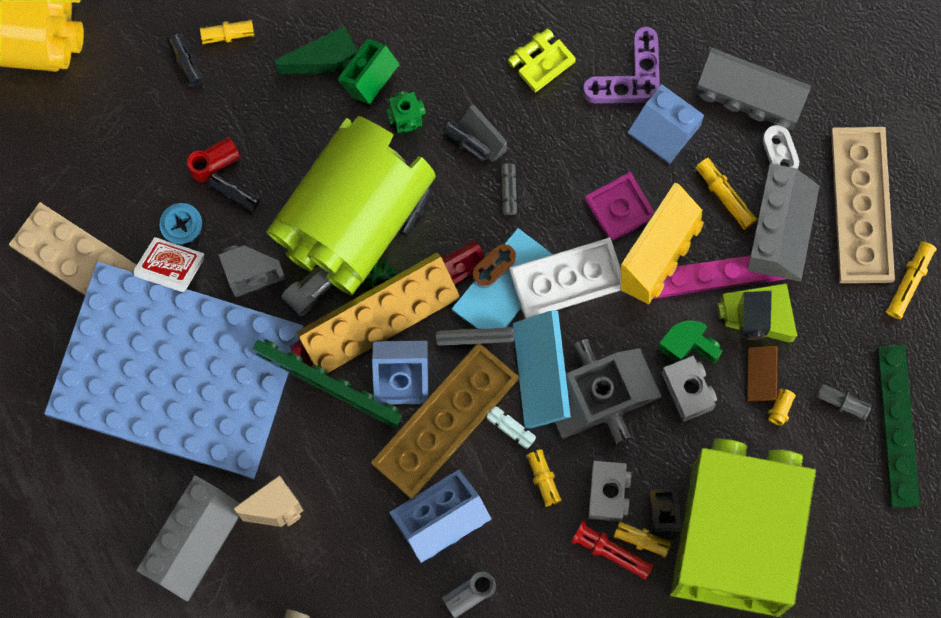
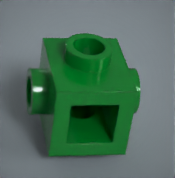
[386,91,426,133]

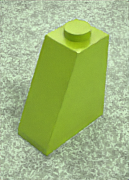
[717,284,797,342]

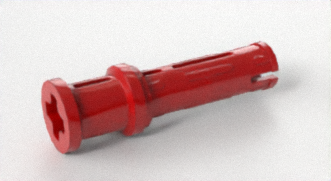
[571,521,653,580]

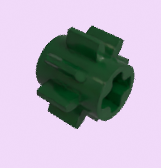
[365,260,396,288]

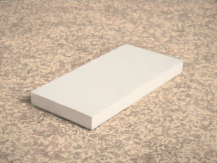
[509,238,621,319]

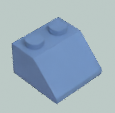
[628,84,704,165]
[372,341,428,404]

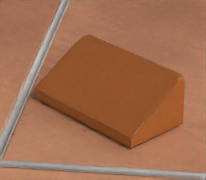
[747,346,777,403]

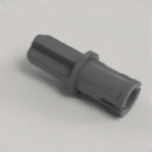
[817,384,872,420]

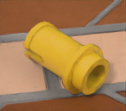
[768,389,796,425]

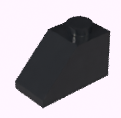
[737,290,772,340]

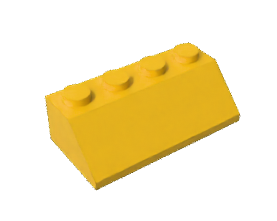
[621,183,704,304]

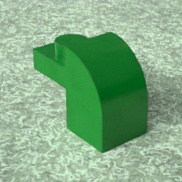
[658,321,722,365]

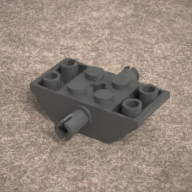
[555,339,662,444]

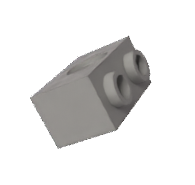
[662,356,717,422]
[588,461,631,522]

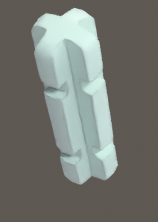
[487,407,536,449]

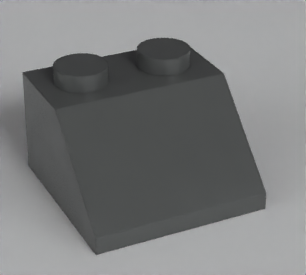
[219,245,285,297]

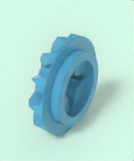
[160,203,203,246]

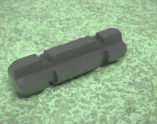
[501,163,517,215]

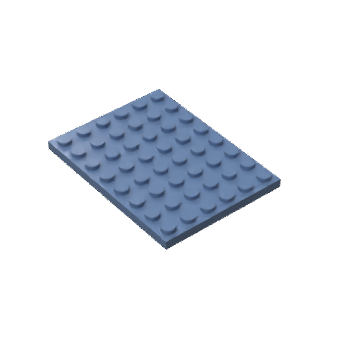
[45,261,303,480]

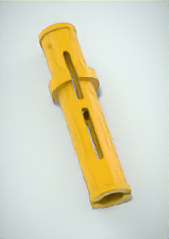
[695,158,758,230]
[886,241,936,319]

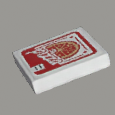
[134,237,204,293]

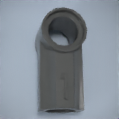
[281,266,333,317]
[442,572,496,618]

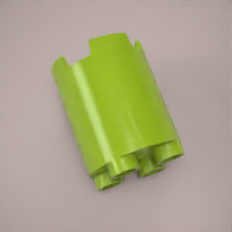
[266,116,435,296]

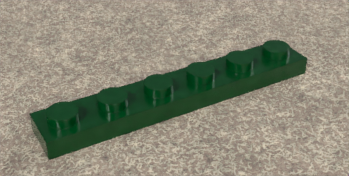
[252,339,403,429]
[877,345,920,508]

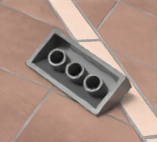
[695,48,811,131]
[748,163,820,282]
[136,475,240,602]

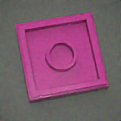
[584,172,655,242]

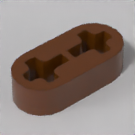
[472,244,516,288]

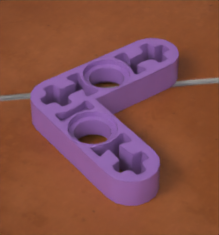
[583,27,660,103]

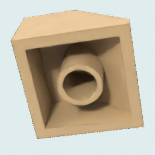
[234,476,303,527]

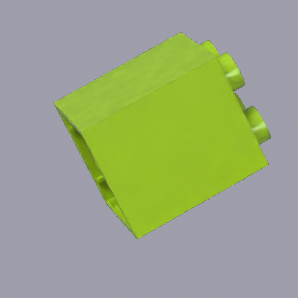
[670,439,816,617]

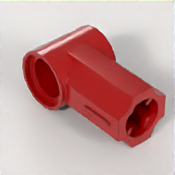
[187,137,241,182]

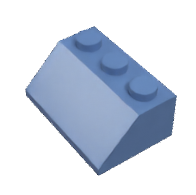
[389,470,491,563]

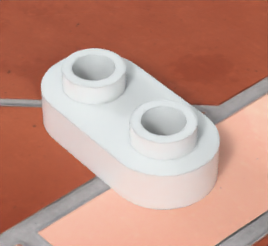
[763,125,799,169]

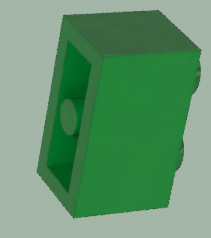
[338,39,399,104]

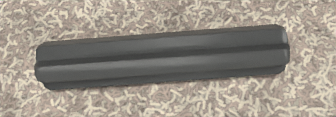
[436,327,515,345]

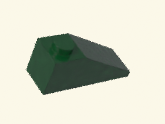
[274,26,358,74]

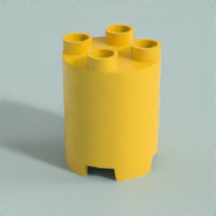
[0,0,83,71]

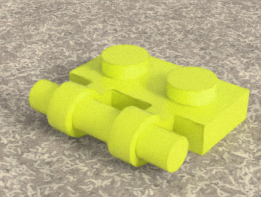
[507,28,576,93]

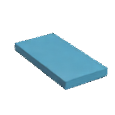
[452,228,553,329]
[513,310,571,428]

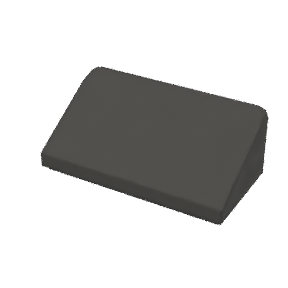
[459,105,507,162]

